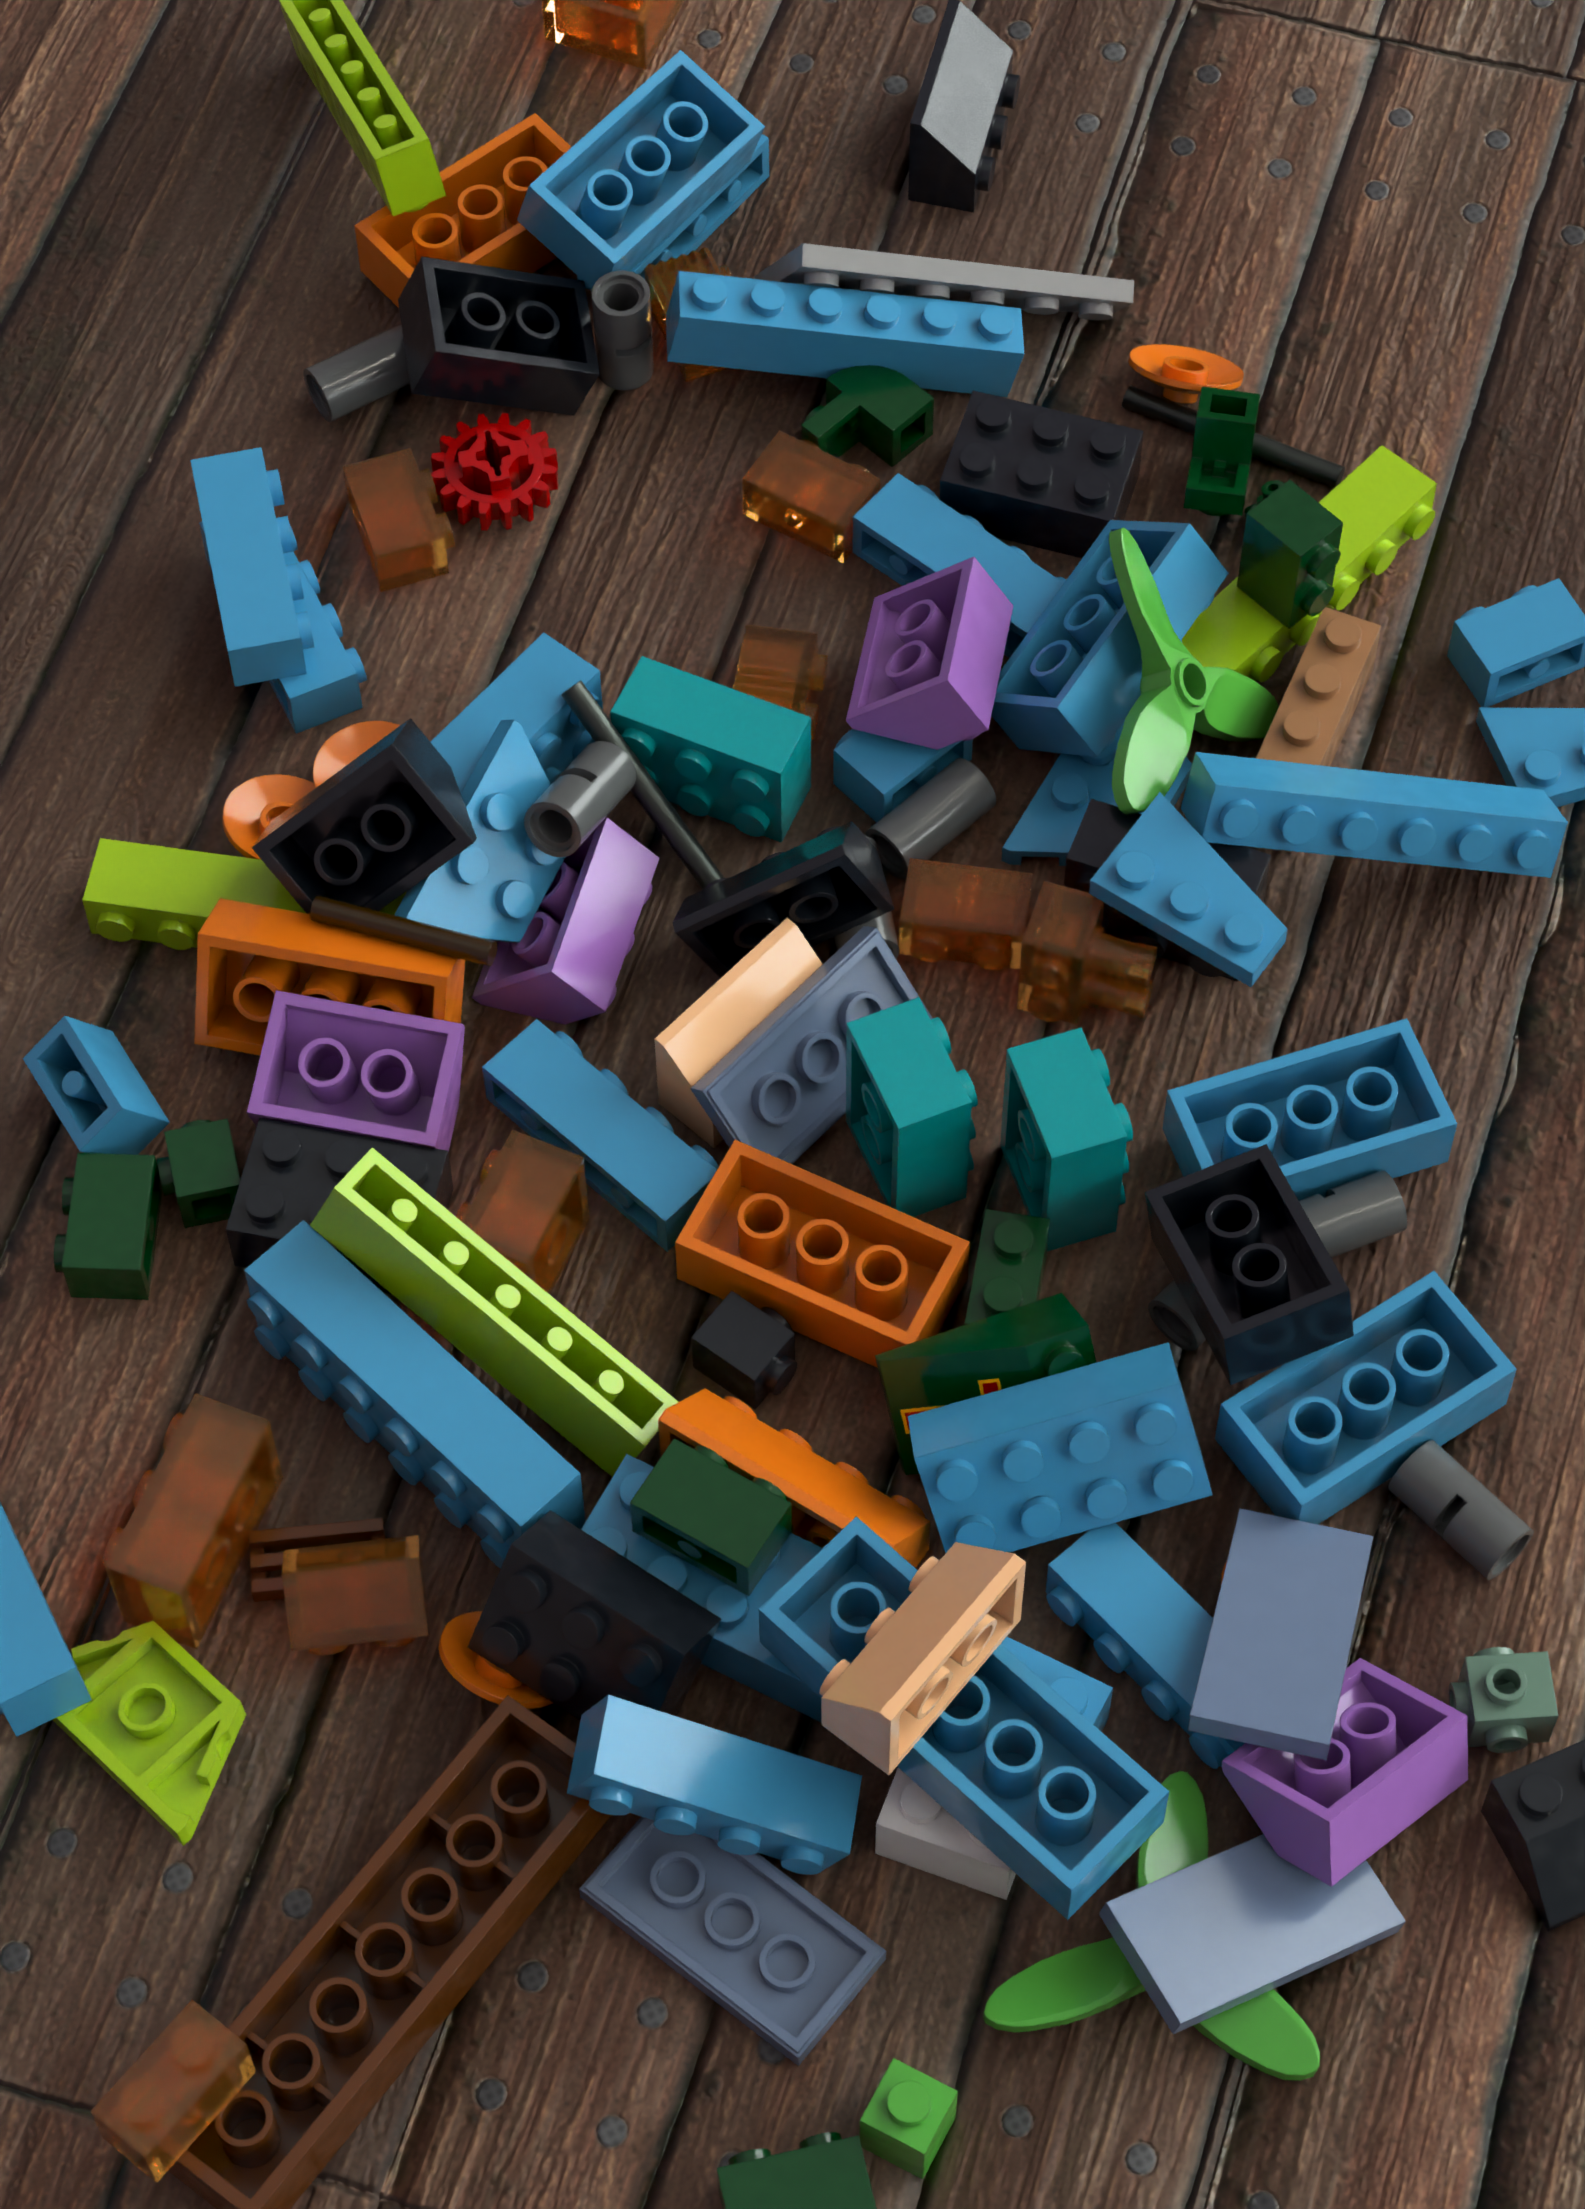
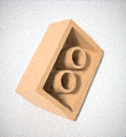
[654,918,823,1148]
[819,1542,1026,1775]

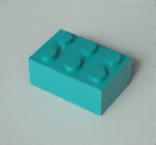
[610,656,811,843]
[846,997,978,1217]
[1000,1027,1133,1252]

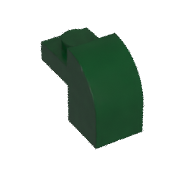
[801,365,934,474]
[1183,387,1260,516]

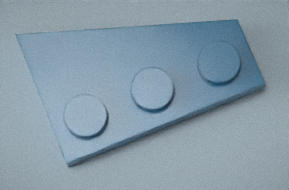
[1476,707,1585,807]
[1089,792,1288,987]

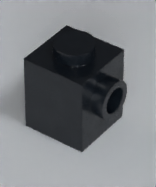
[691,1291,797,1409]

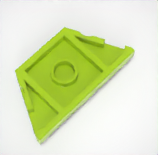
[52,1620,246,1846]

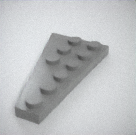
[754,243,1134,320]

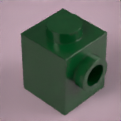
[157,1118,241,1228]

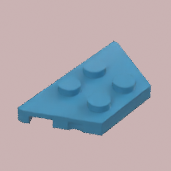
[394,719,566,943]
[1002,720,1192,866]

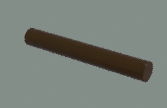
[310,896,497,966]

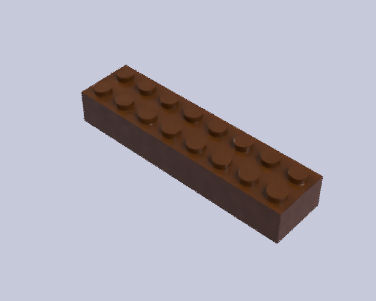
[140,1695,612,2209]

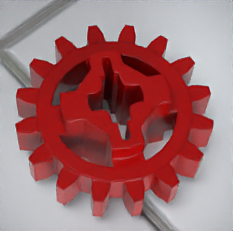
[431,413,559,531]

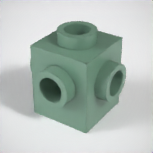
[1449,1647,1558,1753]

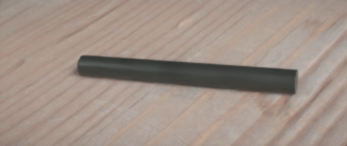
[1122,385,1345,488]
[561,680,724,890]

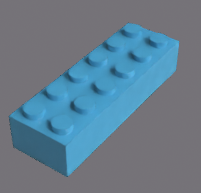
[244,1220,586,1569]
[759,1516,1169,1920]

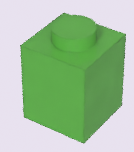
[859,2058,958,2179]

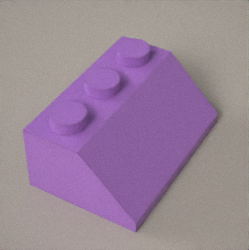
[846,557,1014,750]
[472,817,659,1025]
[247,990,465,1152]
[1222,1658,1468,1887]

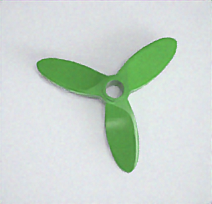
[1109,527,1279,815]
[983,1771,1320,2081]

